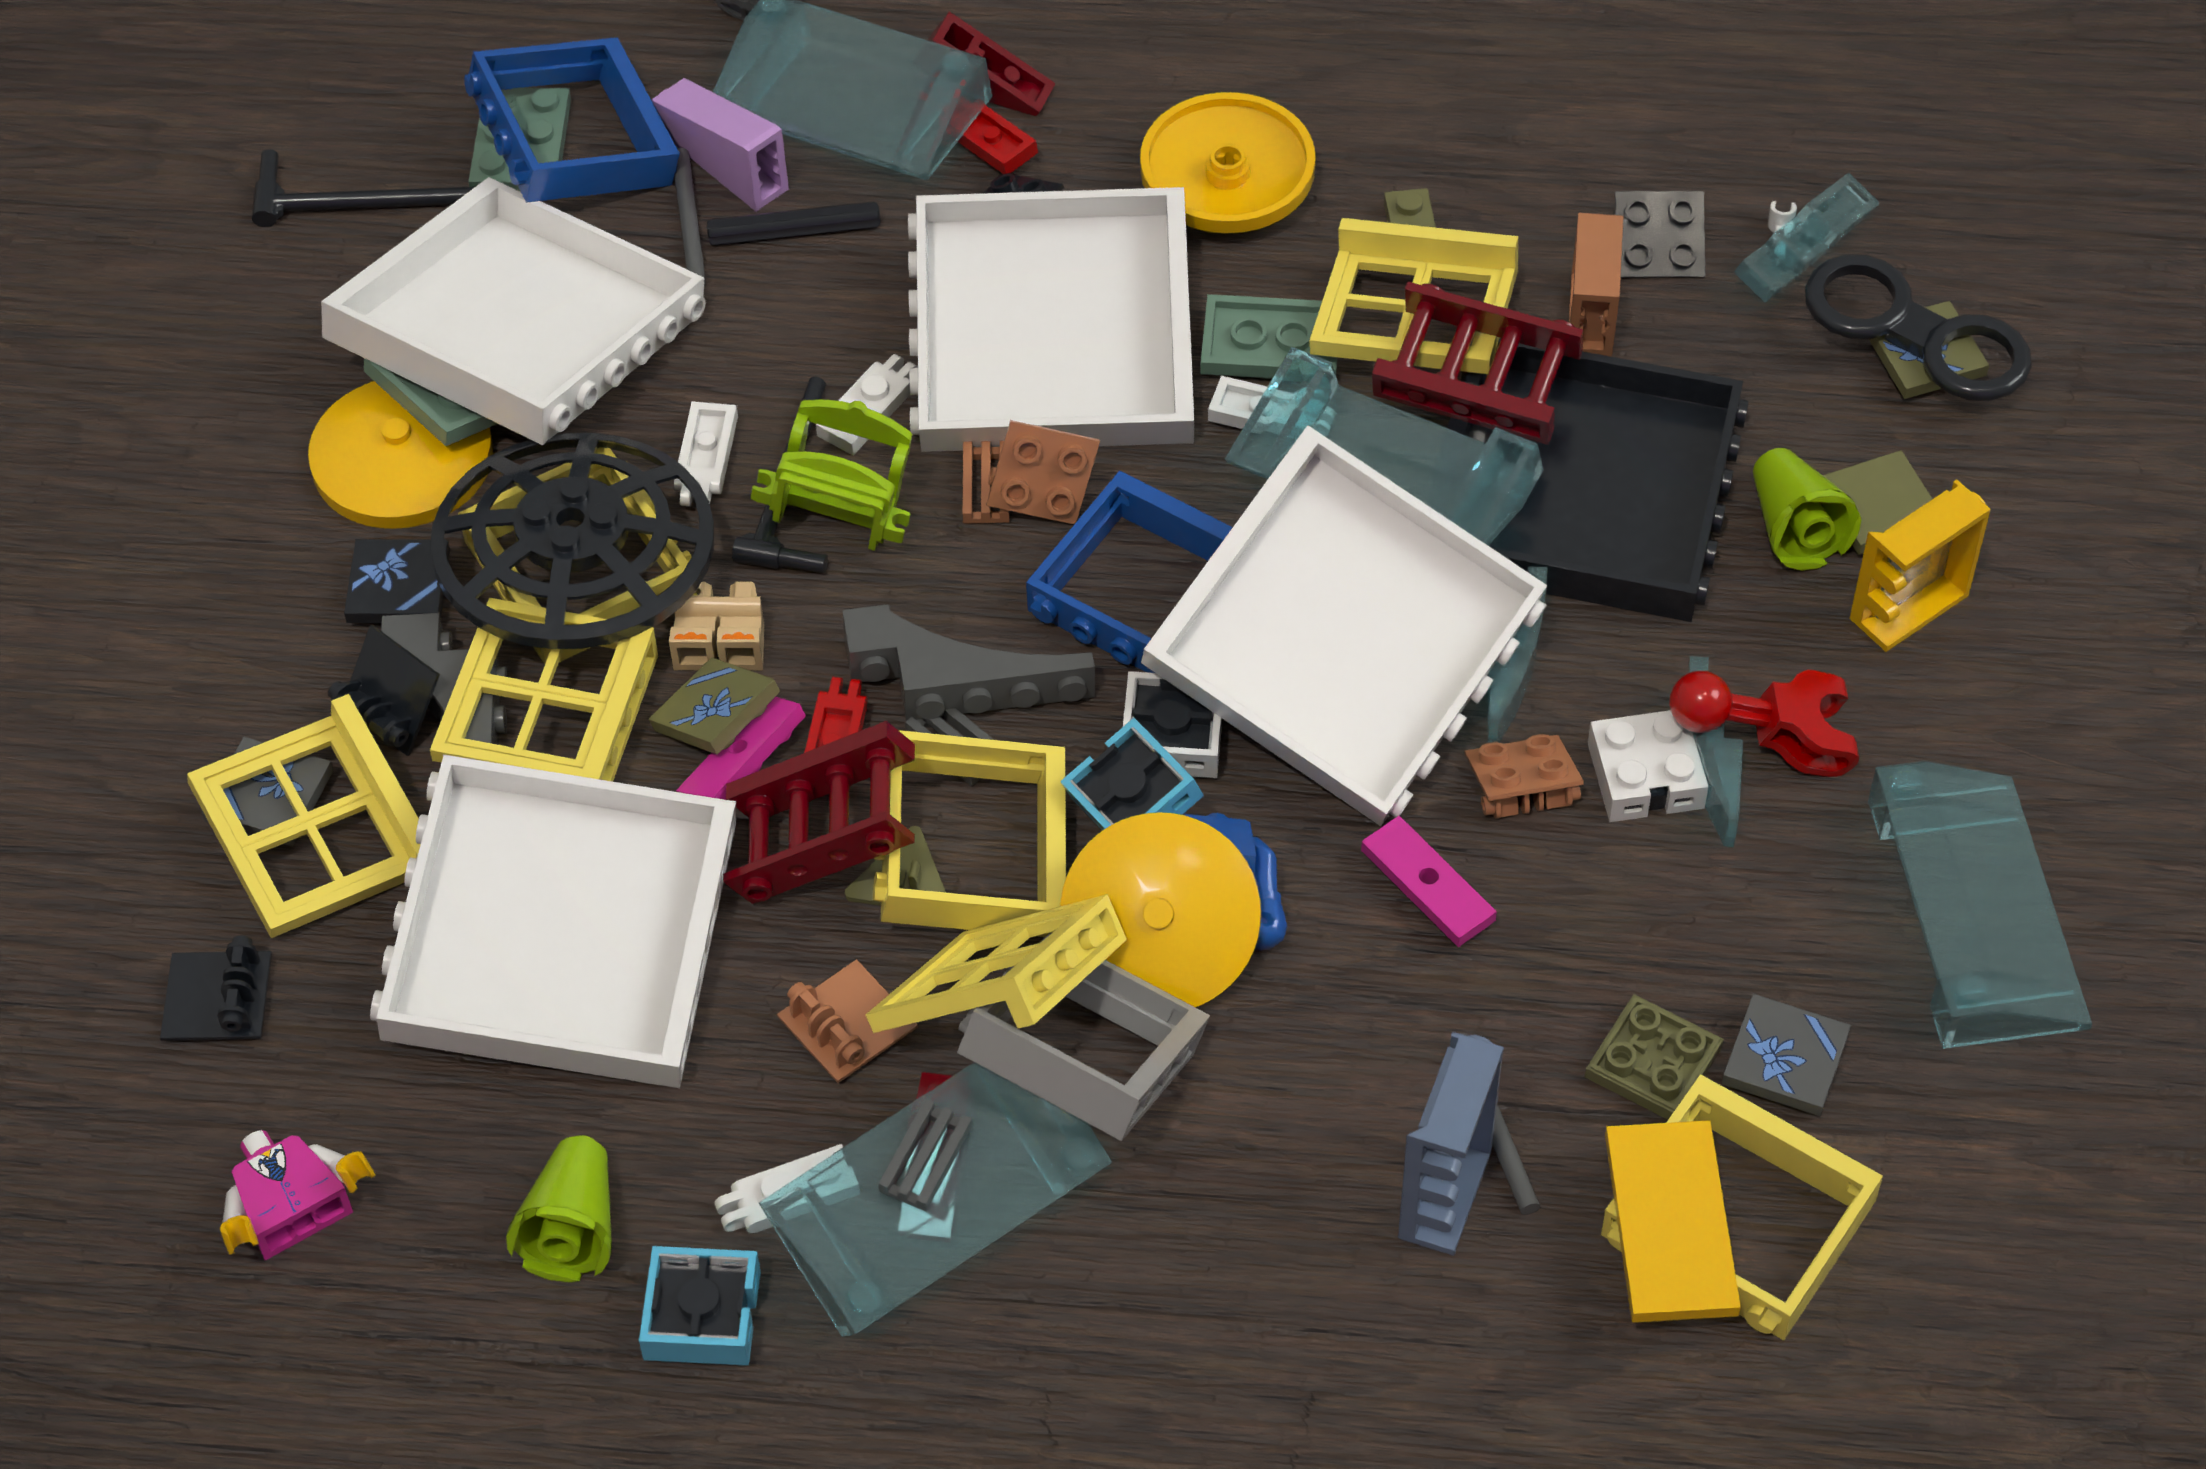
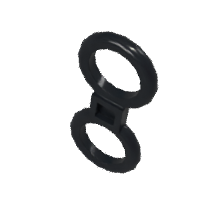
[1805,254,2032,401]

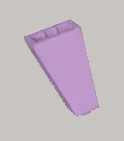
[651,78,789,212]

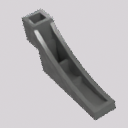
[842,604,1095,721]
[381,613,508,746]

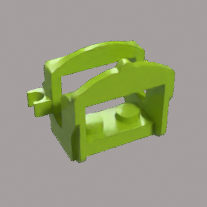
[751,399,912,551]

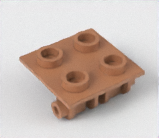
[986,420,1100,524]
[1465,734,1584,819]
[777,959,918,1083]

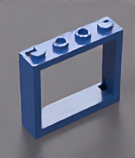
[464,37,680,203]
[1026,470,1233,673]

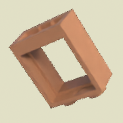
[1569,213,1623,357]

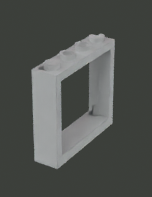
[957,932,1210,1141]

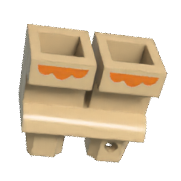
[669,582,764,670]

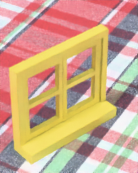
[1309,218,1518,374]
[430,598,658,782]
[187,694,421,938]
[866,894,1127,1033]

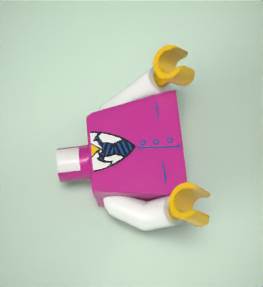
[220,1130,376,1261]

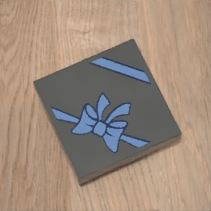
[201,737,334,847]
[1722,994,1851,1116]

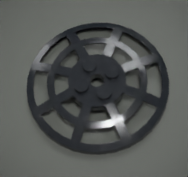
[430,433,714,649]

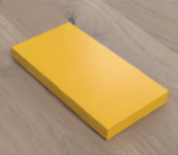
[1605,1120,1741,1323]

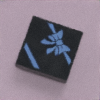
[344,539,450,623]

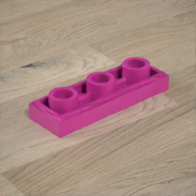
[676,697,806,800]
[1361,816,1497,947]

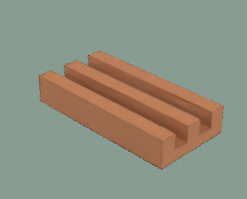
[963,441,1009,523]

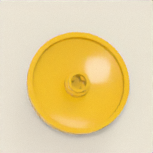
[1140,92,1315,233]
[308,381,493,529]
[1060,812,1261,1007]

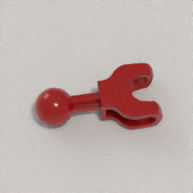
[1669,669,1859,777]

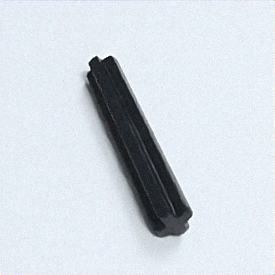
[707,201,881,245]

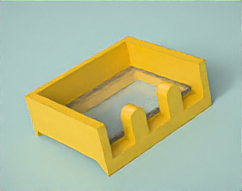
[1849,479,1991,652]

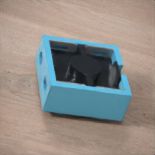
[1060,718,1204,831]
[639,1246,761,1366]

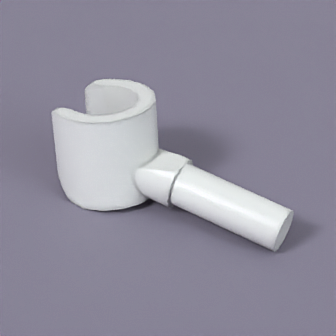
[1768,201,1797,261]

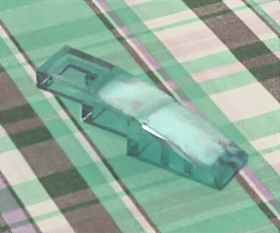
[1734,173,1880,303]
[1487,567,1547,743]
[1687,656,1743,847]

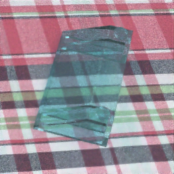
[713,0,992,181]
[1225,347,1543,546]
[1868,761,2092,1049]
[758,1062,1112,1337]

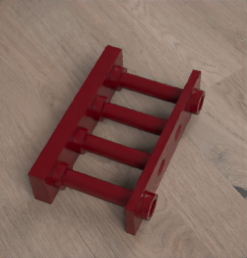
[1372,281,1583,445]
[723,721,915,904]

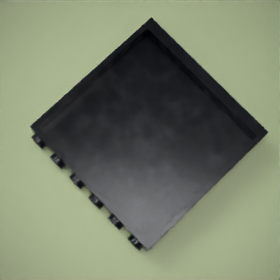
[1426,333,1749,622]

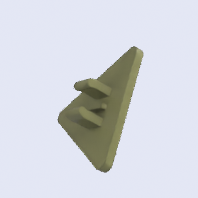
[845,826,946,906]

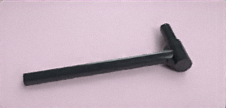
[252,149,475,227]
[732,377,828,573]

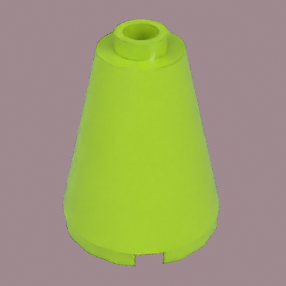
[1753,448,1862,571]
[506,1135,612,1283]

